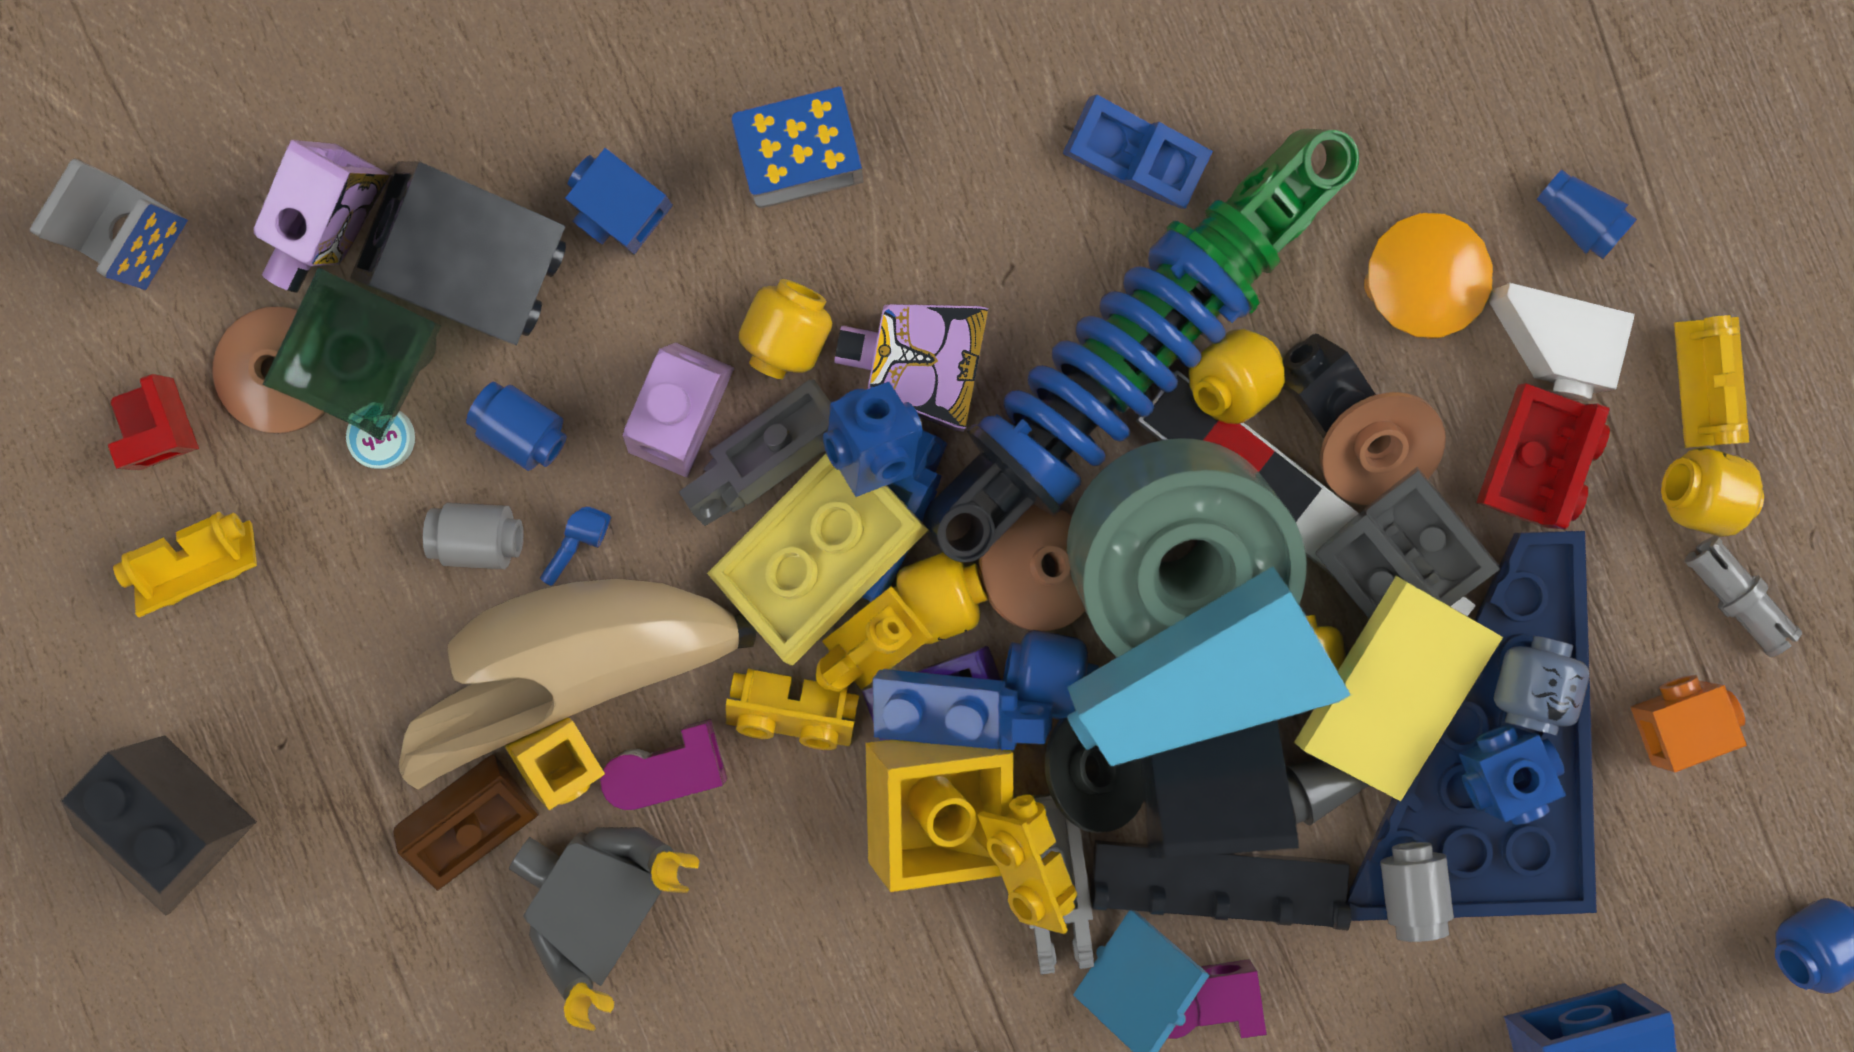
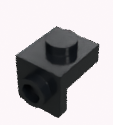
[1282,333,1376,438]

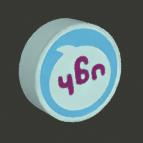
[346,405,415,469]

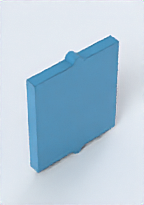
[1073,910,1210,1052]

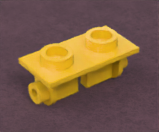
[1674,315,1749,448]
[113,512,257,618]
[816,586,933,691]
[726,668,859,750]
[978,795,1077,934]

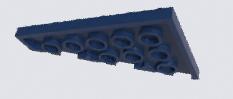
[1347,531,1597,921]

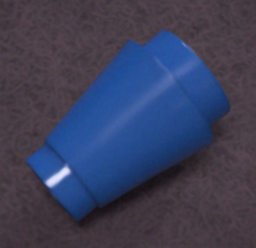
[1536,170,1637,260]

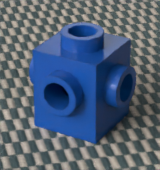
[823,381,923,497]
[1458,725,1566,825]

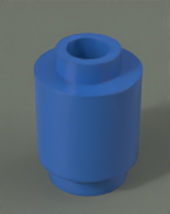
[466,382,567,471]

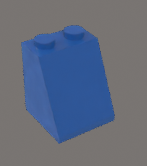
[1504,983,1677,1052]

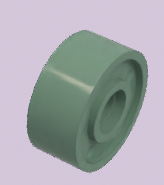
[1067,438,1306,657]

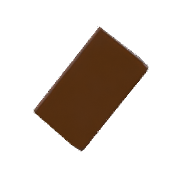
[393,754,539,891]

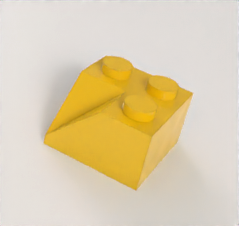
[865,739,1013,892]

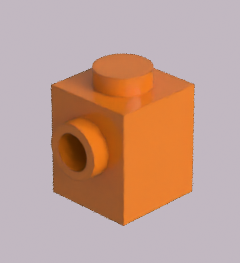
[1630,675,1747,773]

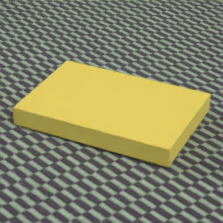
[707,454,928,666]
[1294,576,1503,801]

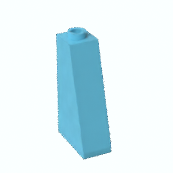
[1067,566,1351,766]

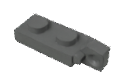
[679,379,831,526]

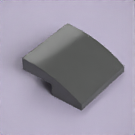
[1315,467,1500,619]

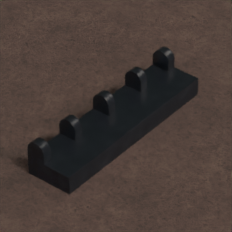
[1090,840,1351,931]

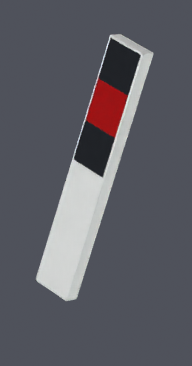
[1136,370,1476,616]

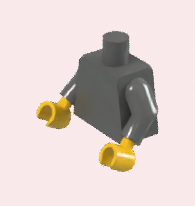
[509,827,700,1031]

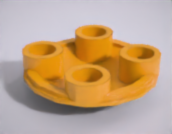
[1364,213,1493,339]

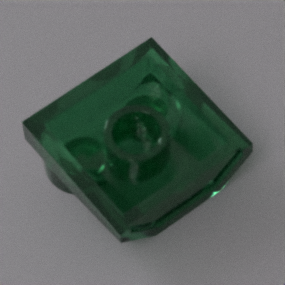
[262,267,441,441]

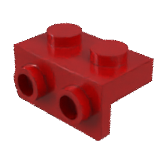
[1476,383,1610,529]

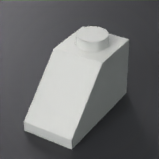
[1489,283,1635,401]

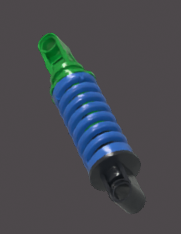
[923,128,1359,562]

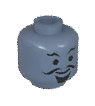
[1494,636,1590,736]

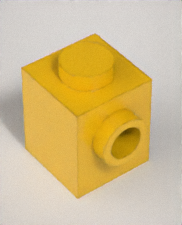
[504,717,605,810]

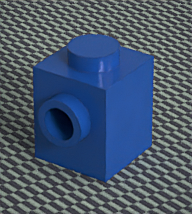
[565,148,673,255]

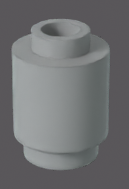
[423,503,524,569]
[1380,842,1454,942]

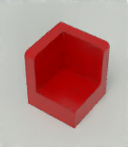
[107,374,199,471]

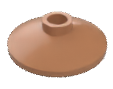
[213,307,342,433]
[1320,392,1446,505]
[979,505,1086,632]

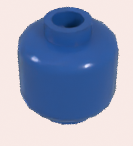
[1003,630,1099,719]
[1775,898,1854,994]

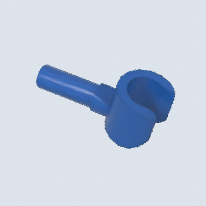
[540,506,611,586]

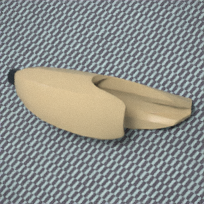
[399,579,756,791]

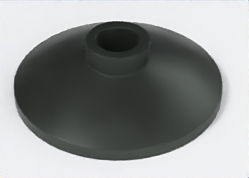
[1045,718,1144,833]

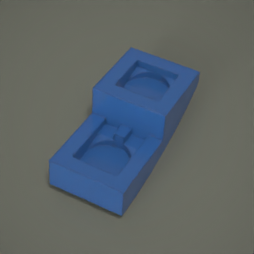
[1062,94,1213,209]

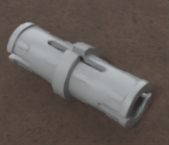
[1685,536,1802,657]

